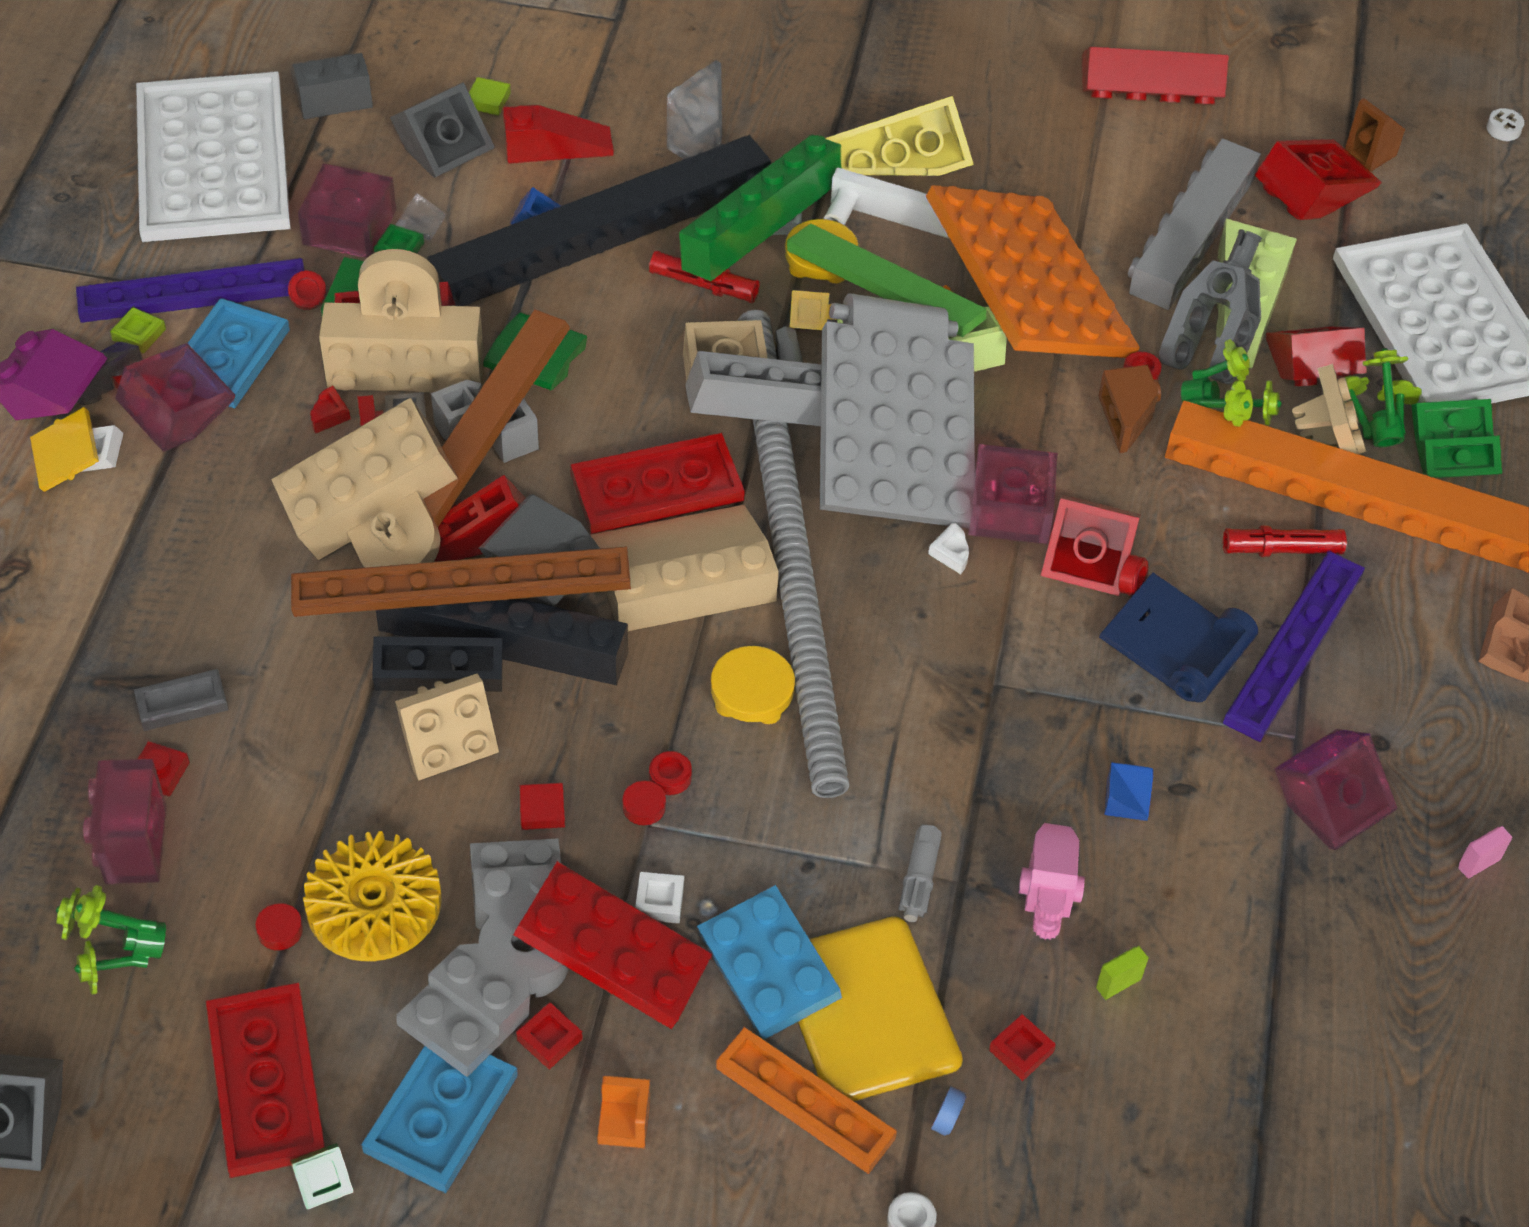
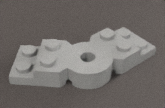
[396,839,569,1077]

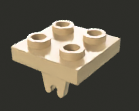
[1292,364,1366,454]
[395,674,499,781]

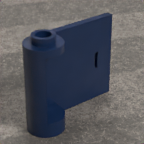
[1099,572,1258,703]

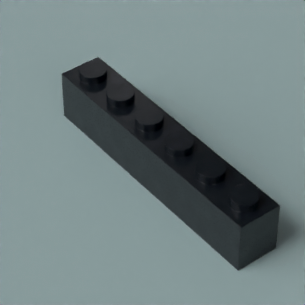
[376,599,628,686]

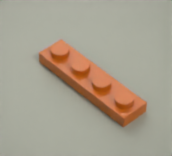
[716,1027,897,1174]

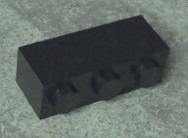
[372,636,503,692]

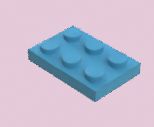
[164,298,290,408]
[697,885,842,1040]
[361,1046,518,1193]

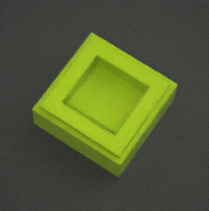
[469,77,511,116]
[110,307,166,354]
[1096,946,1149,1000]

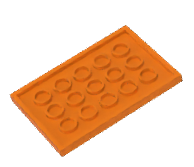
[926,185,1140,358]

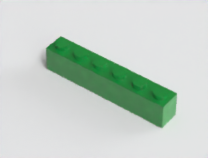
[679,134,841,281]

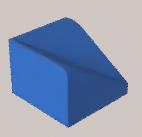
[1104,762,1154,821]

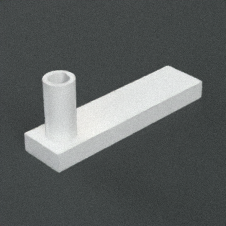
[824,168,949,238]

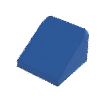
[510,187,561,225]

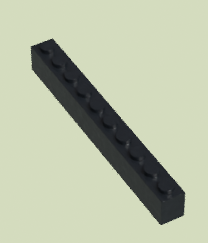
[428,135,771,306]

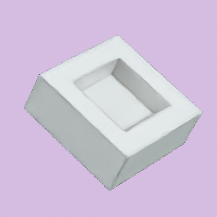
[82,425,123,472]
[635,872,684,923]

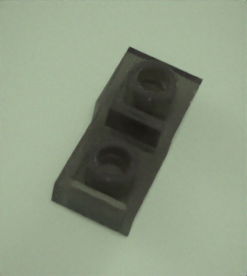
[77,341,143,405]

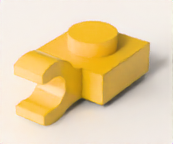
[789,290,837,330]

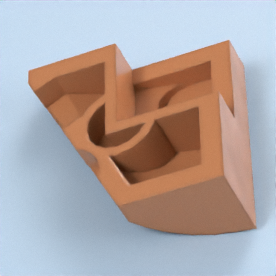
[1478,588,1529,683]

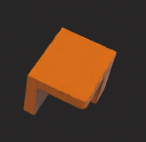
[597,1076,650,1148]

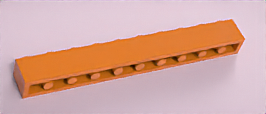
[1164,400,1529,573]

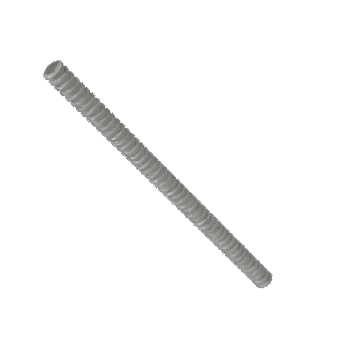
[738,310,850,798]

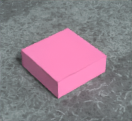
[1458,826,1513,879]

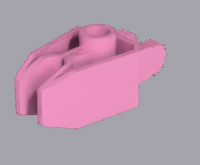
[1019,823,1085,940]

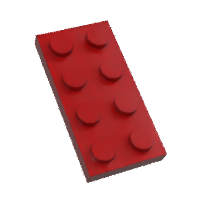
[570,433,745,534]
[513,861,712,1030]
[206,982,325,1178]

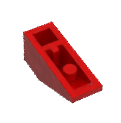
[503,105,614,164]
[434,475,526,562]

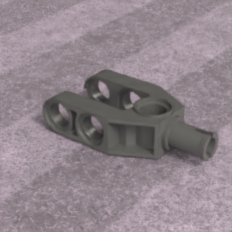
[1159,229,1262,384]

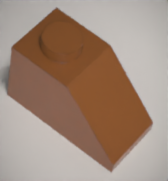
[1345,98,1405,172]
[1098,365,1161,453]

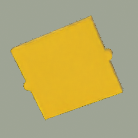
[30,407,99,492]

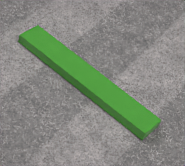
[787,224,987,337]

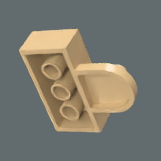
[319,249,484,392]
[271,398,458,567]

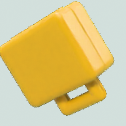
[798,916,963,1101]

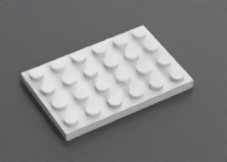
[136,72,291,242]
[1333,224,1529,403]

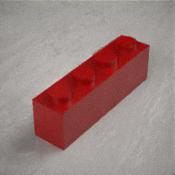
[1082,47,1229,105]

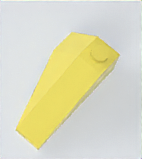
[826,96,974,176]

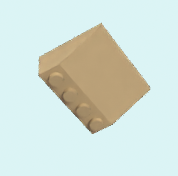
[590,505,779,631]

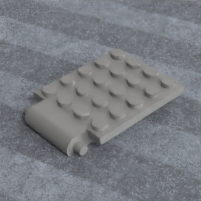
[820,293,975,529]

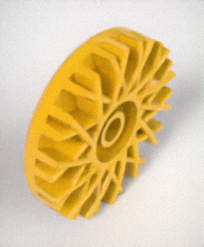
[303,831,441,961]

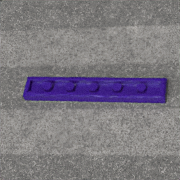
[76,258,304,323]
[1223,551,1365,742]

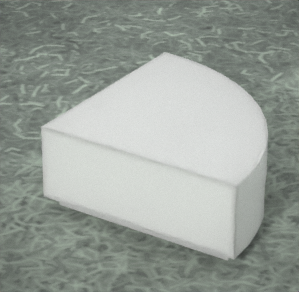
[928,523,969,575]

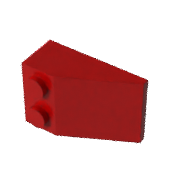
[1254,139,1381,220]

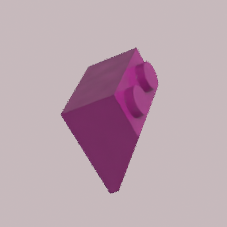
[0,329,107,420]

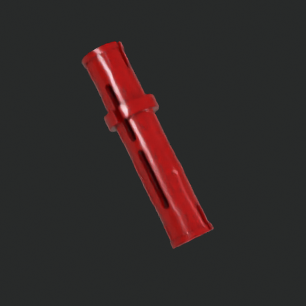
[649,250,760,304]
[1222,525,1347,557]

